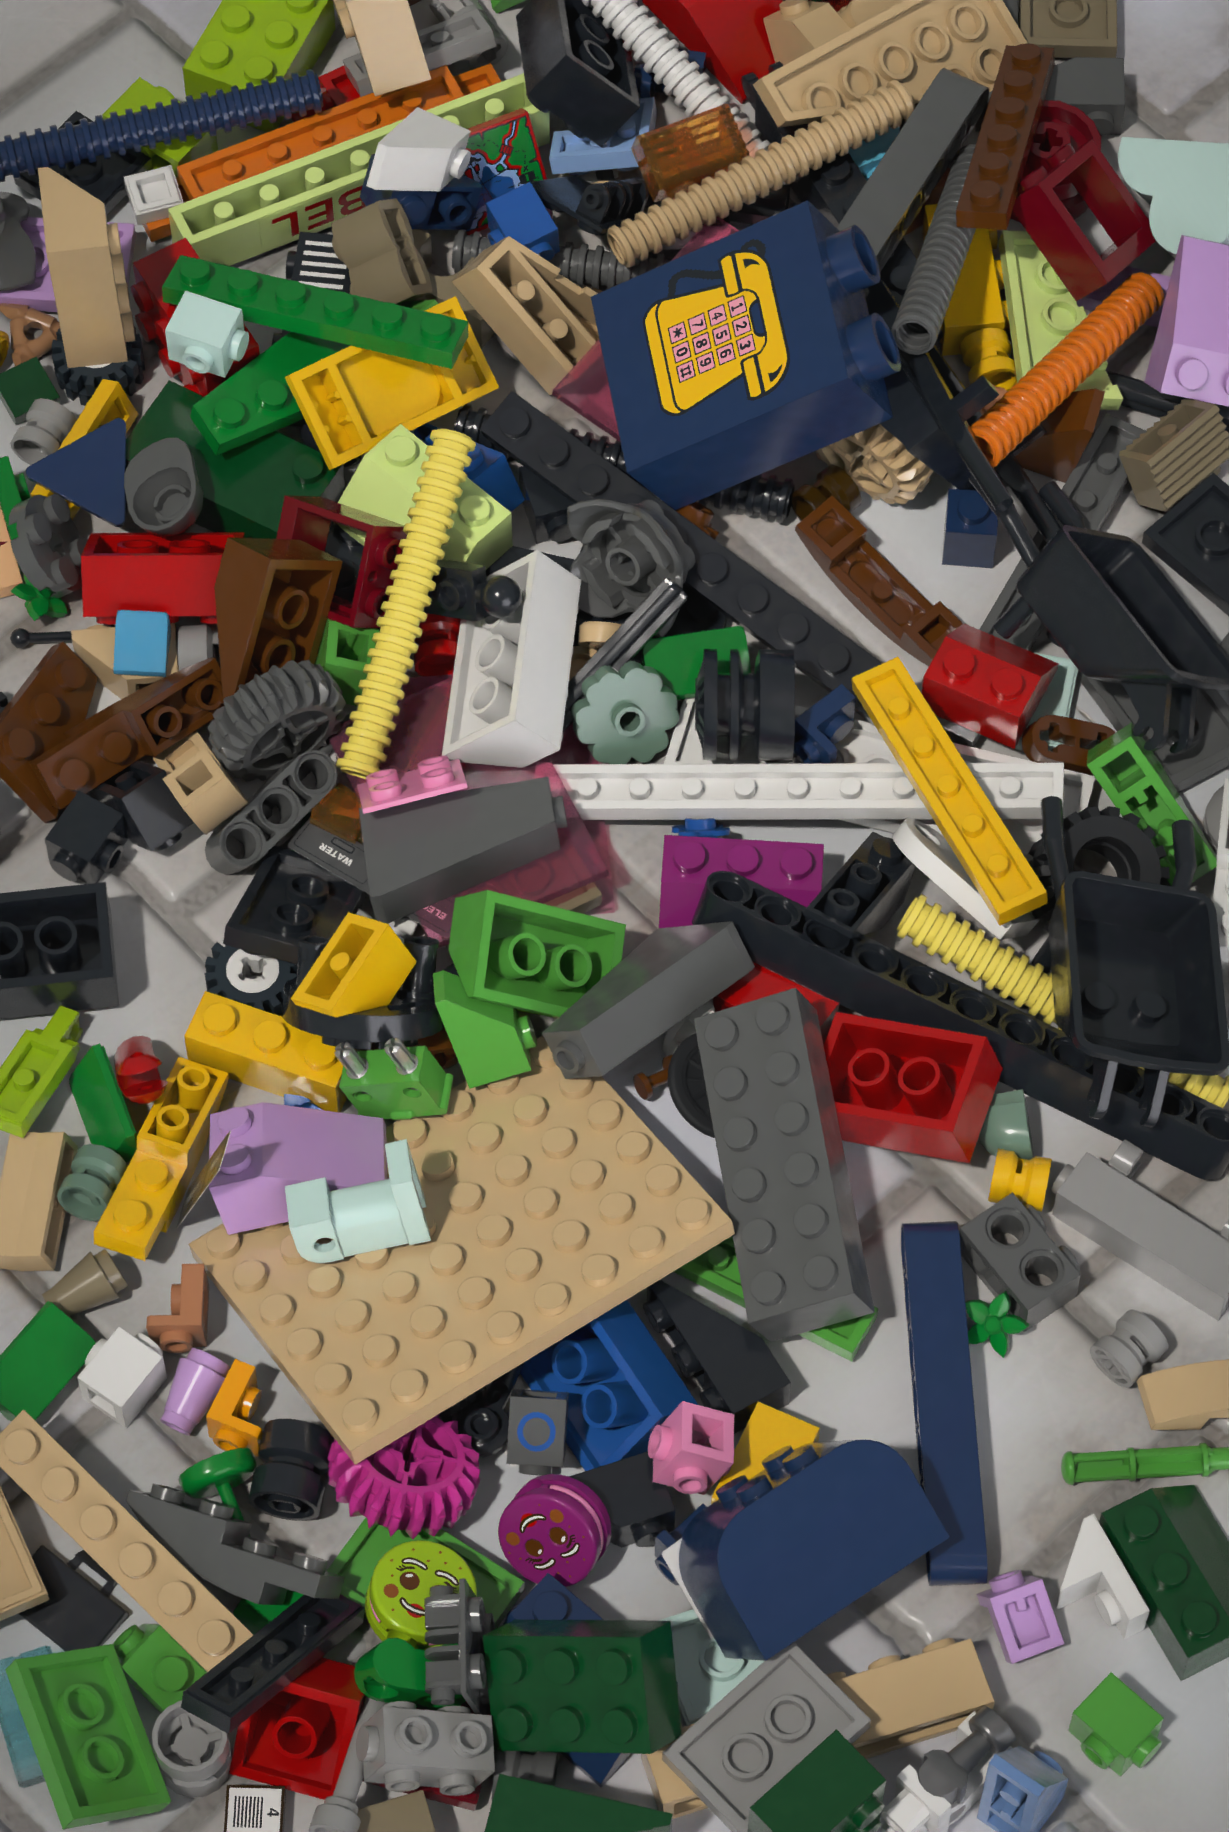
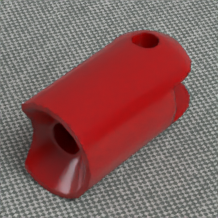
[114,1036,168,1104]

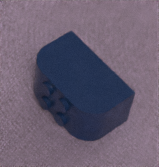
[679,1440,950,1661]

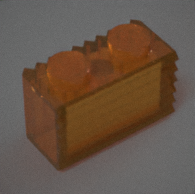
[631,104,750,202]

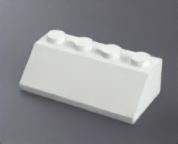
[442,550,581,768]

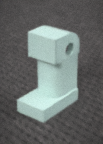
[285,1139,431,1263]

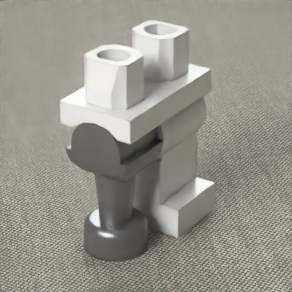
[880,1706,1016,1832]

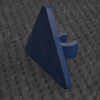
[26,418,126,527]

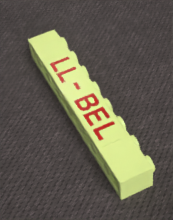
[168,73,550,266]

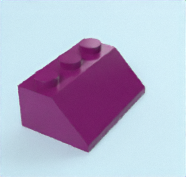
[659,835,824,928]

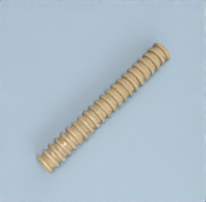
[607,80,915,268]

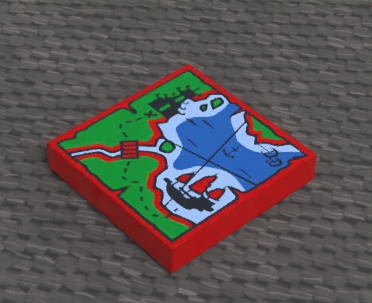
[463,108,547,235]

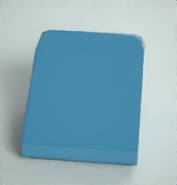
[113,610,171,677]

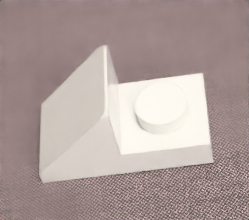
[1056,1513,1150,1639]

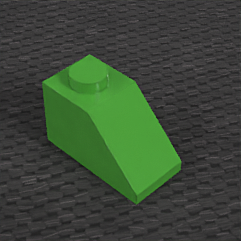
[433,970,537,1089]

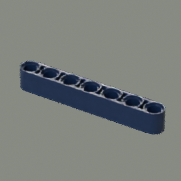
[901,1221,988,1586]

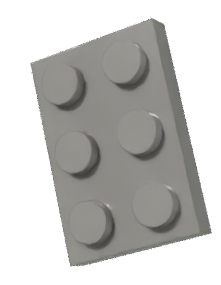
[662,1642,871,1832]

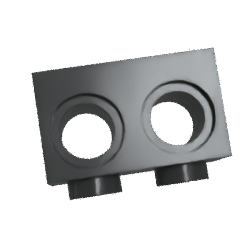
[959,1192,1081,1332]

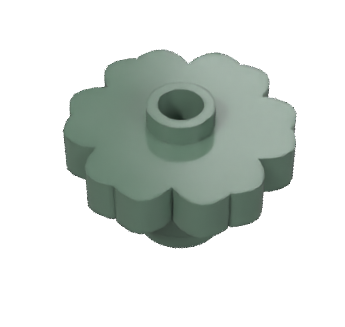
[571,661,679,764]

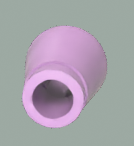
[160,1348,231,1436]

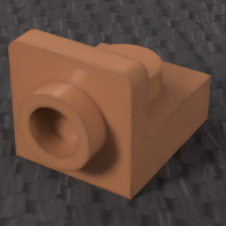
[146,1263,209,1353]

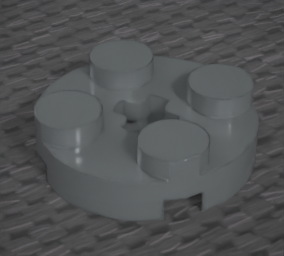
[9,493,88,598]

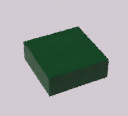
[0,356,60,425]

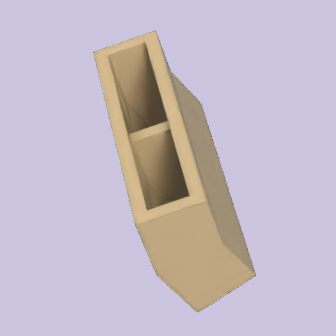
[0,1132,78,1271]

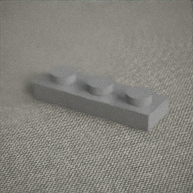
[343,9,497,97]

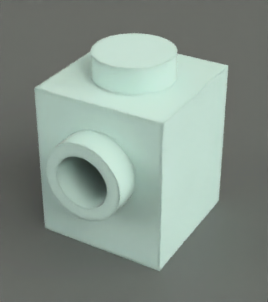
[165,291,249,378]

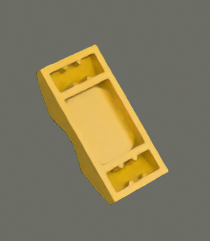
[285,296,499,470]

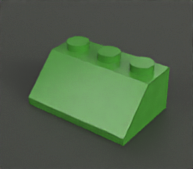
[448,890,626,1019]

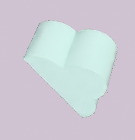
[1118,137,1229,258]

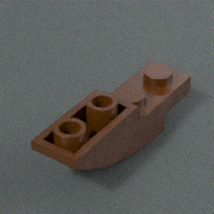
[29,657,225,810]

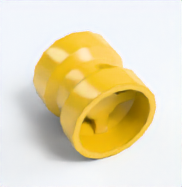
[960,327,1017,391]
[988,1148,1052,1212]

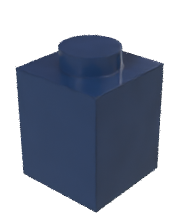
[942,489,998,568]

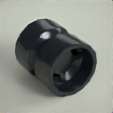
[248,1419,334,1521]

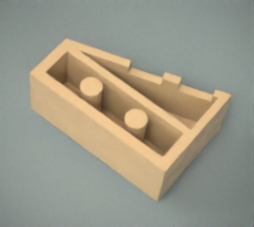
[333,0,431,97]
[452,236,603,395]

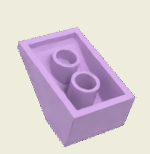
[1144,235,1229,407]
[209,1102,387,1235]

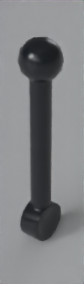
[10,624,115,648]

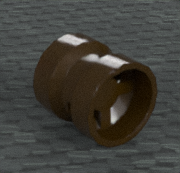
[790,464,862,521]

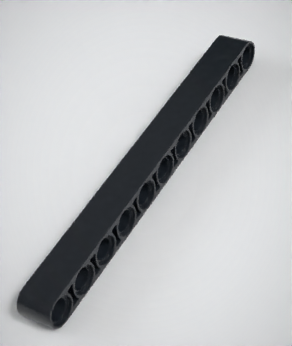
[692,871,1229,1180]

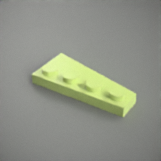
[998,230,1123,410]

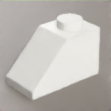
[366,107,471,192]

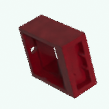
[1013,139,1156,302]
[276,495,407,628]

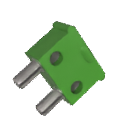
[334,1038,454,1120]

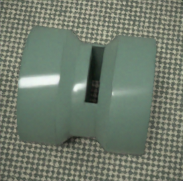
[57,1144,127,1221]

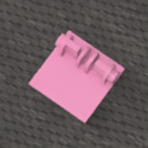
[357,756,468,814]

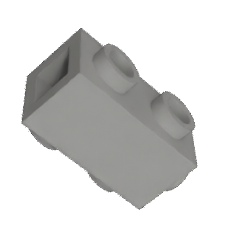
[356,1701,495,1796]

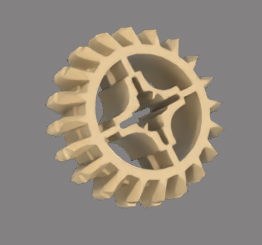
[816,424,934,504]

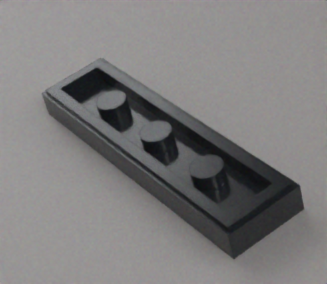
[181,1594,365,1734]

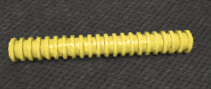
[336,428,476,779]
[897,894,1229,1108]

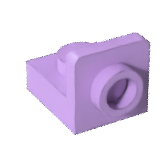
[977,1570,1064,1664]

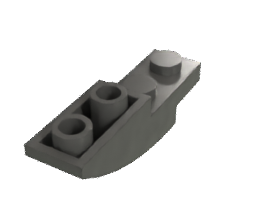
[126,1484,345,1606]

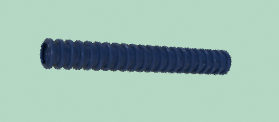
[0,69,324,183]

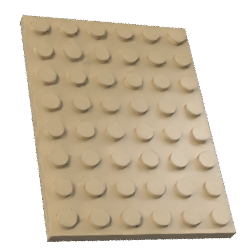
[188,1035,735,1465]

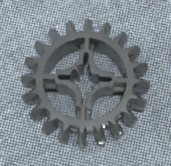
[208,660,346,782]

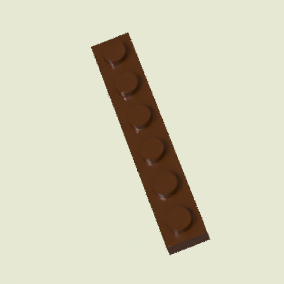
[956,43,1055,230]

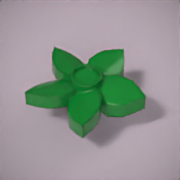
[11,575,68,621]
[965,1291,1030,1358]

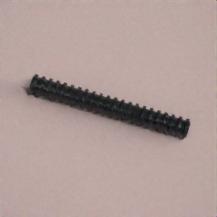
[454,404,795,524]

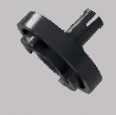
[282,935,444,1049]

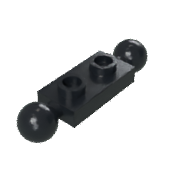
[423,559,522,621]

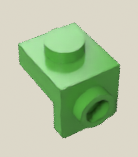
[113,1624,207,1713]

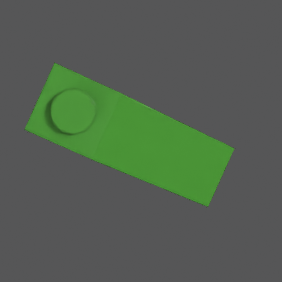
[1087,722,1217,886]

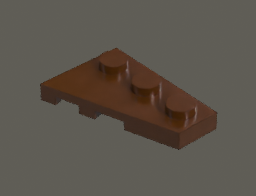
[0,641,98,823]

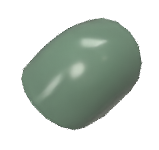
[978,1089,1034,1160]

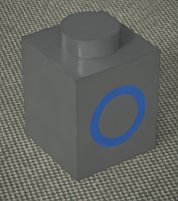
[506,1389,569,1475]

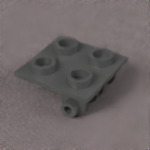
[424,1578,495,1715]

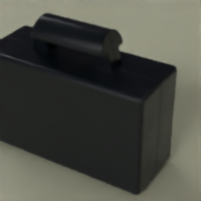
[18,1545,129,1651]

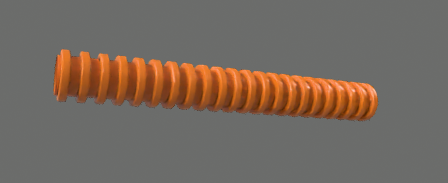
[970,272,1164,468]

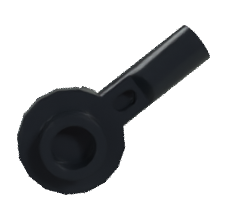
[456,1362,525,1457]

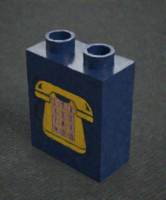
[591,200,901,510]

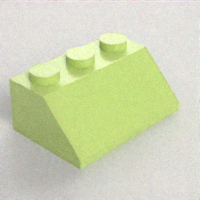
[333,424,513,569]

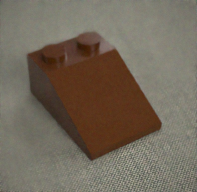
[214,538,343,704]

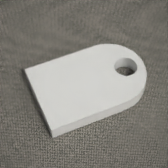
[892,817,1040,940]

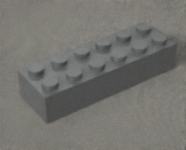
[694,988,875,1342]

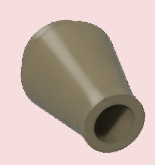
[42,1249,128,1317]

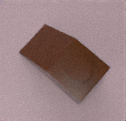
[1015,388,1105,483]

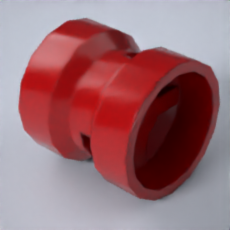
[414,613,461,680]

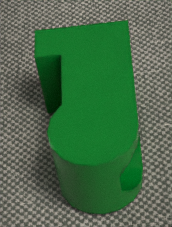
[354,1638,466,1711]

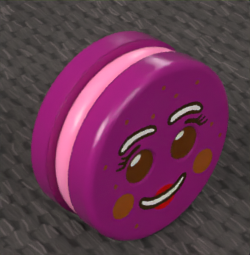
[498,1474,612,1587]

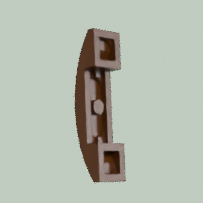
[795,495,963,666]

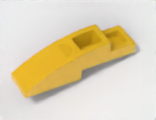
[94,1057,229,1261]

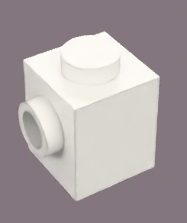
[77,1327,167,1428]

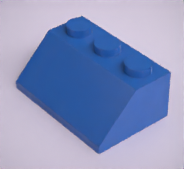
[520,1300,698,1471]

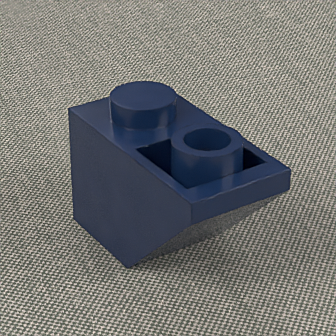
[360,154,483,230]

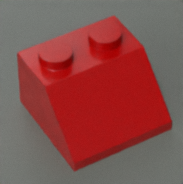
[922,623,1059,749]
[229,1657,366,1800]

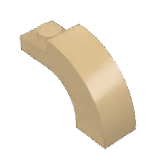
[153,730,249,835]

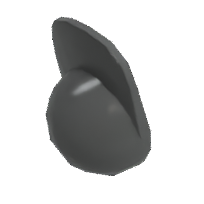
[124,437,204,537]

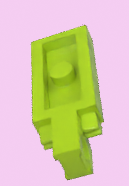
[0,1005,83,1138]

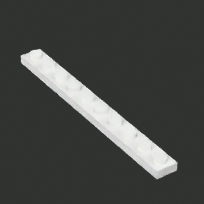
[535,763,1064,820]

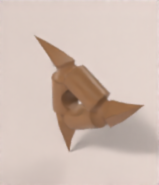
[0,303,60,366]

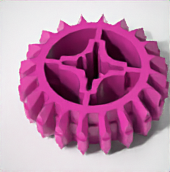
[328,1414,481,1539]

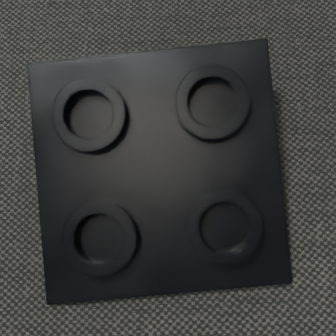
[525,175,650,236]

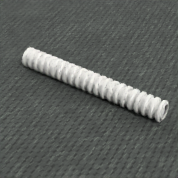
[582,0,771,165]

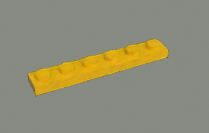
[851,657,1048,926]

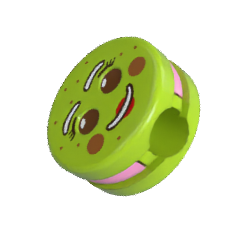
[365,1540,477,1650]

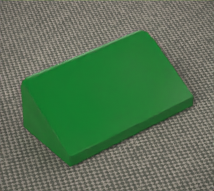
[641,626,751,700]
[69,1043,137,1162]
[0,1301,96,1421]

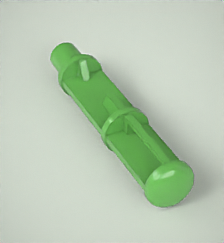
[1061,1443,1229,1485]

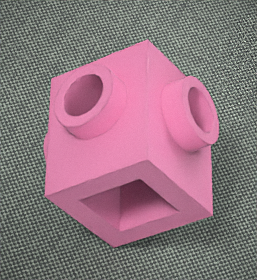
[648,1401,734,1495]

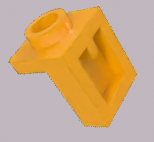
[206,1359,263,1457]

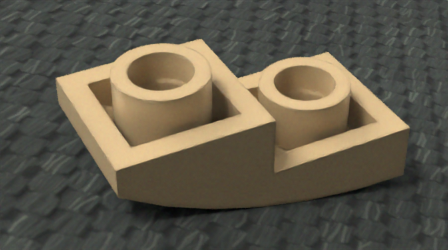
[1136,1359,1229,1430]

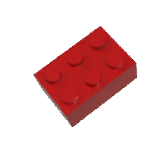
[130,238,260,397]
[81,532,245,625]
[824,1012,1003,1163]

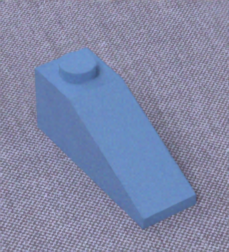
[977,1746,1069,1832]

